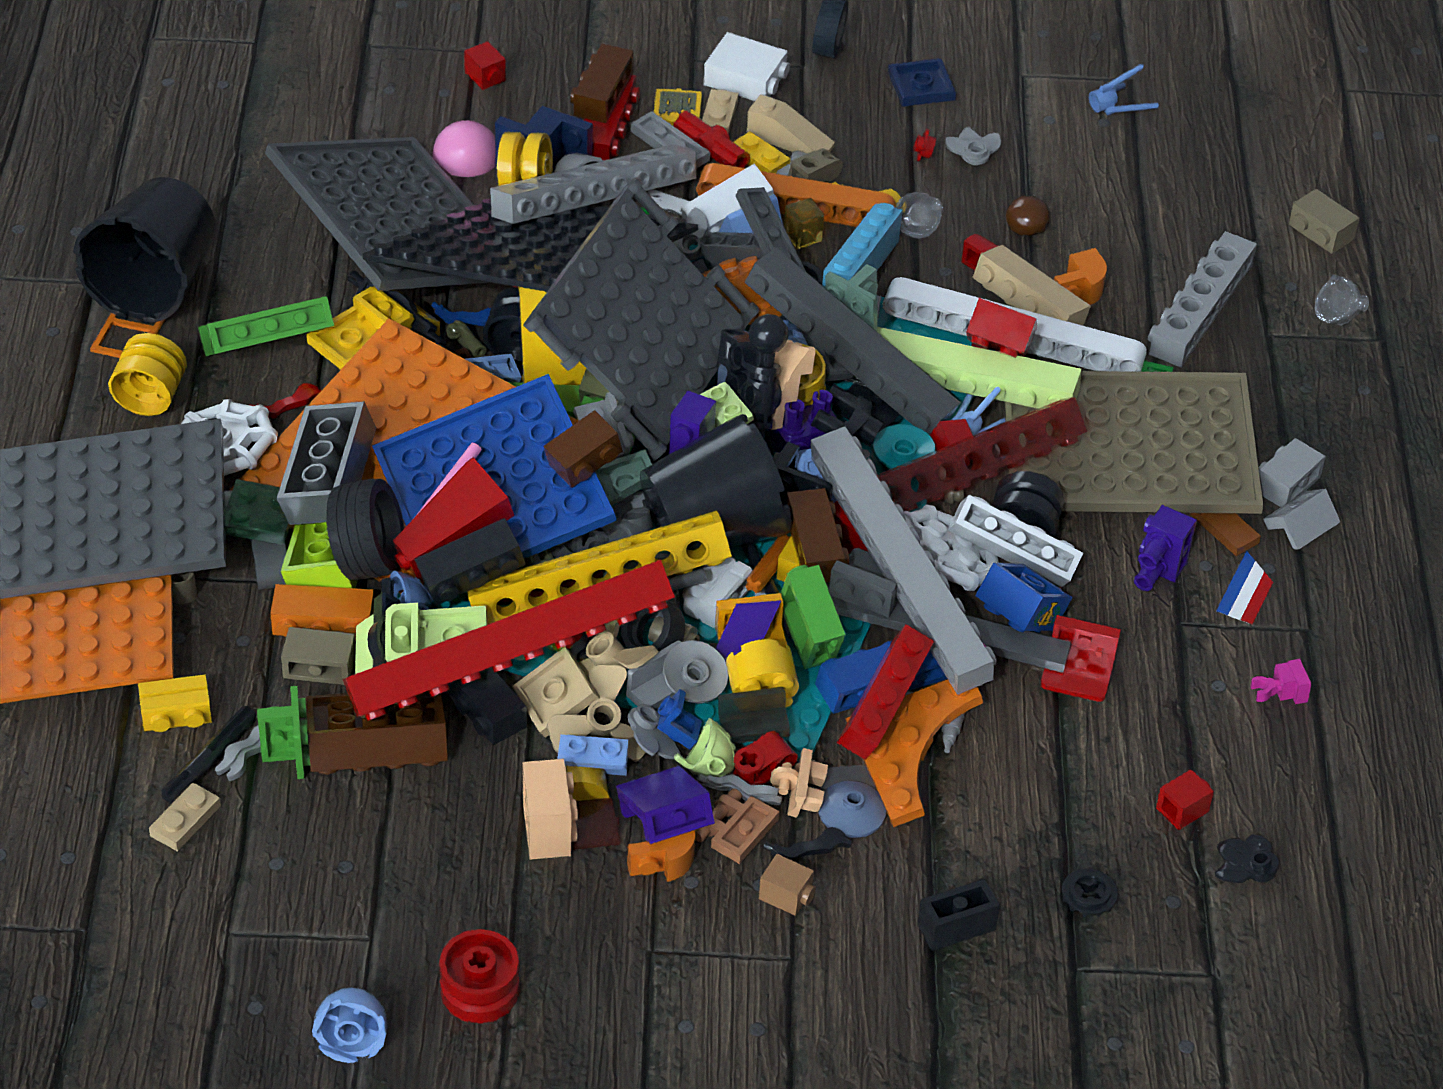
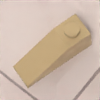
[747,94,835,154]

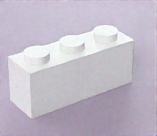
[681,164,774,235]

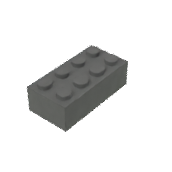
[277,401,376,525]

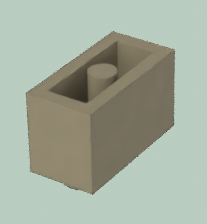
[1289,189,1359,254]
[281,627,356,685]

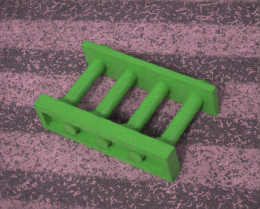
[198,296,334,356]

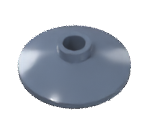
[818,781,886,838]

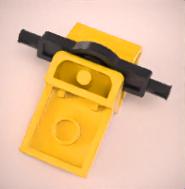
[306,271,447,370]

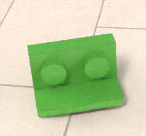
[257,686,310,779]

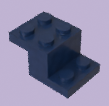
[495,106,593,173]

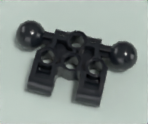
[718,314,789,457]

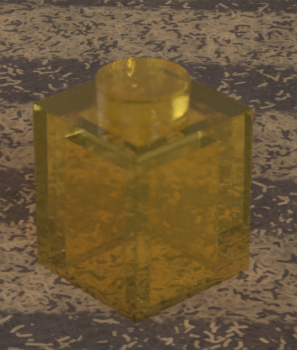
[784,198,825,249]

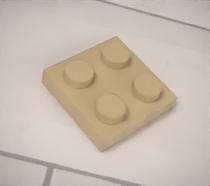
[512,647,599,738]

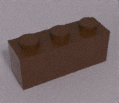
[570,43,634,123]
[786,488,849,583]

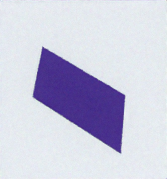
[715,600,782,662]

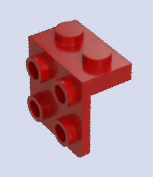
[1040,615,1121,702]

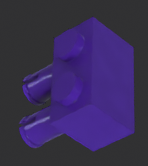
[768,390,837,453]
[1134,505,1197,591]

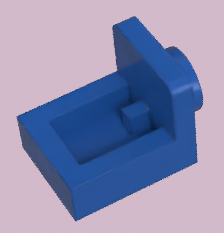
[657,689,702,750]

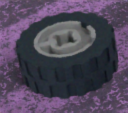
[812,0,849,58]

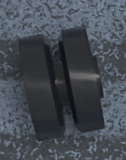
[483,287,523,365]
[992,471,1065,538]

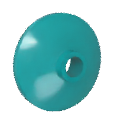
[873,424,935,471]

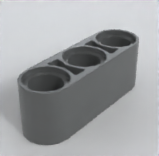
[699,232,764,270]
[248,511,286,590]

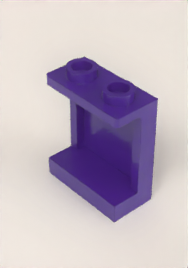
[616,766,715,844]

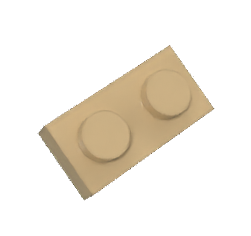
[702,89,739,134]
[149,782,221,852]

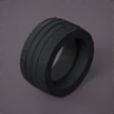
[326,479,404,580]

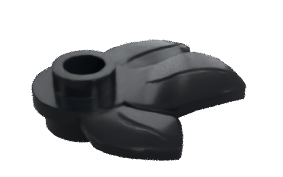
[1215,834,1279,883]

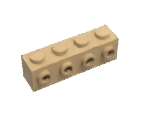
[972,245,1091,326]

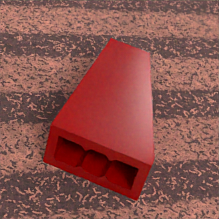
[393,457,514,578]

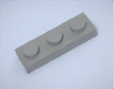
[631,111,710,169]

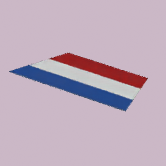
[1216,551,1273,624]

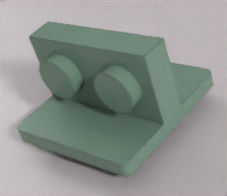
[825,264,878,332]

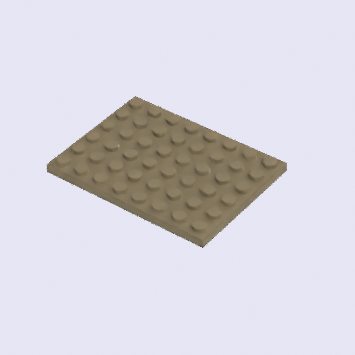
[1004,371,1263,514]

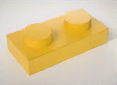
[733,131,790,174]

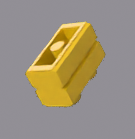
[138,674,212,732]

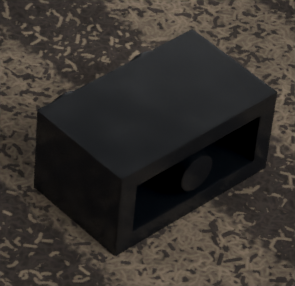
[917,879,1000,951]

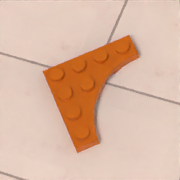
[846,680,983,827]

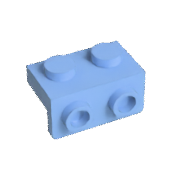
[557,734,628,776]

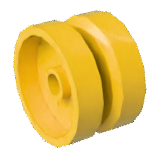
[497,132,553,186]

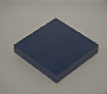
[888,58,956,107]

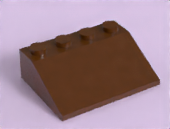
[306,691,448,774]

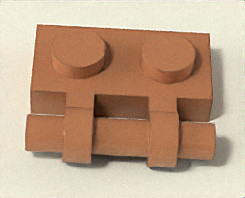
[695,788,779,864]

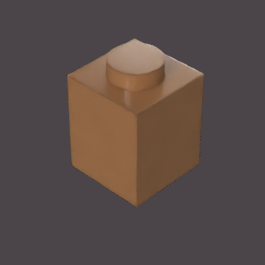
[759,854,816,916]

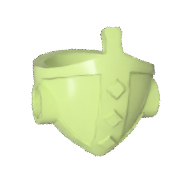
[674,718,736,777]

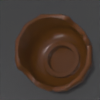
[1006,196,1050,235]

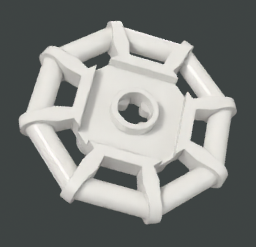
[181,399,278,476]
[904,505,999,591]

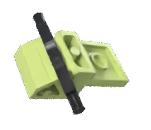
[355,578,487,709]

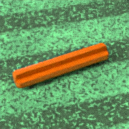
[745,535,791,593]

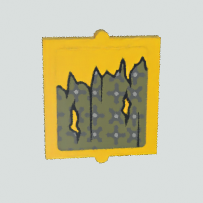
[654,88,702,126]

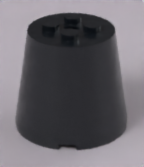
[73,177,216,323]
[640,414,792,554]

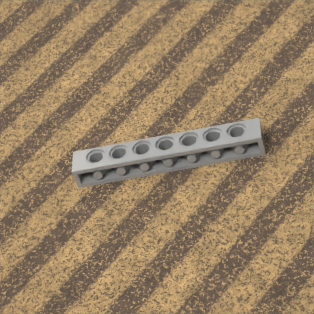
[490,144,696,224]

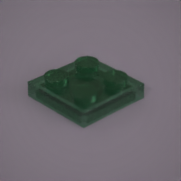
[225,479,290,545]

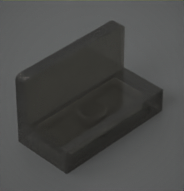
[718,687,790,744]

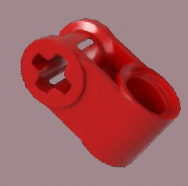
[733,731,798,785]

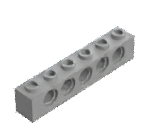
[1148,231,1257,368]

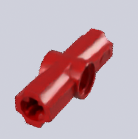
[674,110,750,168]

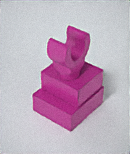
[1250,659,1311,705]

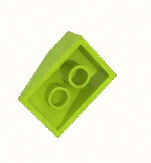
[281,522,358,588]

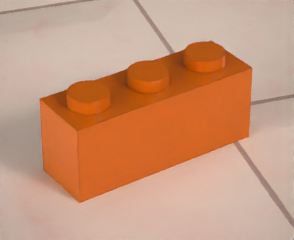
[270,584,374,640]

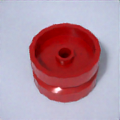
[439,929,520,1024]

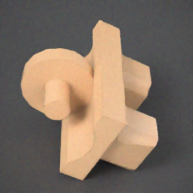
[770,748,828,818]

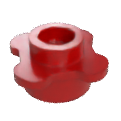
[913,128,936,162]

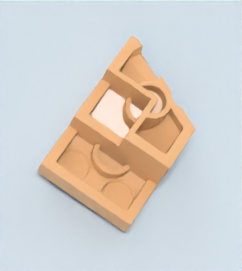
[770,339,816,430]

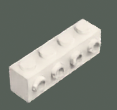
[947,495,1083,588]

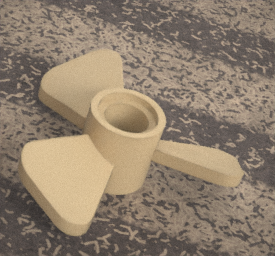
[578,619,658,681]
[547,665,646,761]

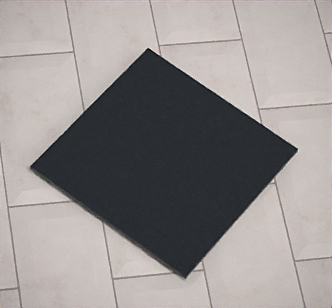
[362,198,698,292]

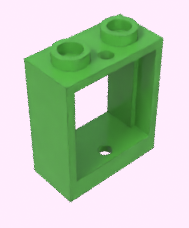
[781,565,845,670]

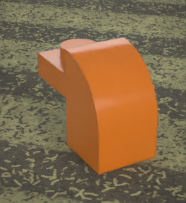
[1054,248,1107,305]
[627,830,695,882]

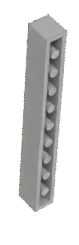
[811,426,996,695]

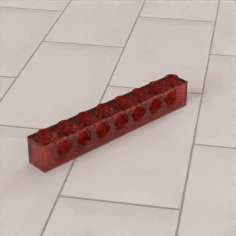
[877,397,1088,512]

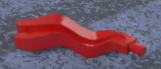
[249,383,322,418]

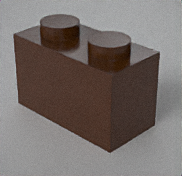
[543,410,623,488]

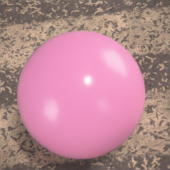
[433,120,496,177]

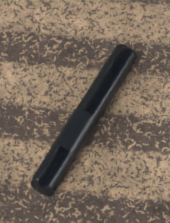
[161,706,257,804]

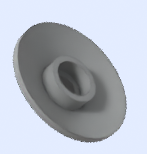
[663,640,728,703]

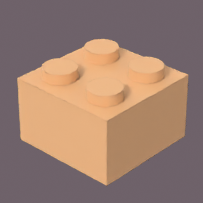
[523,759,577,859]

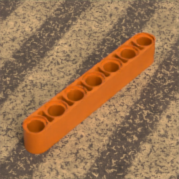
[696,163,896,227]

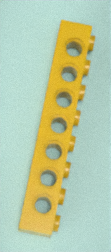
[467,511,732,625]

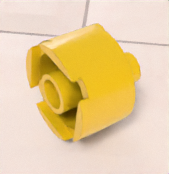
[726,639,799,713]

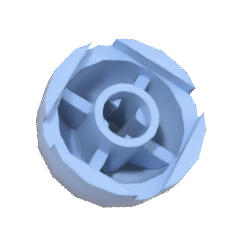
[312,987,387,1063]

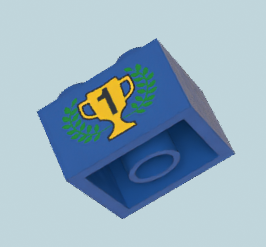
[975,563,1073,633]

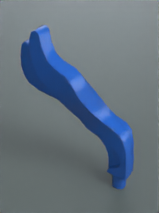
[431,302,491,326]

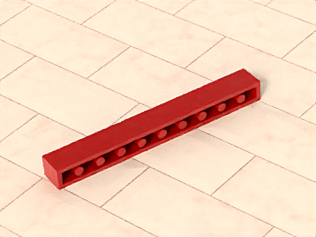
[343,560,675,721]

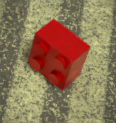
[966,298,1037,358]

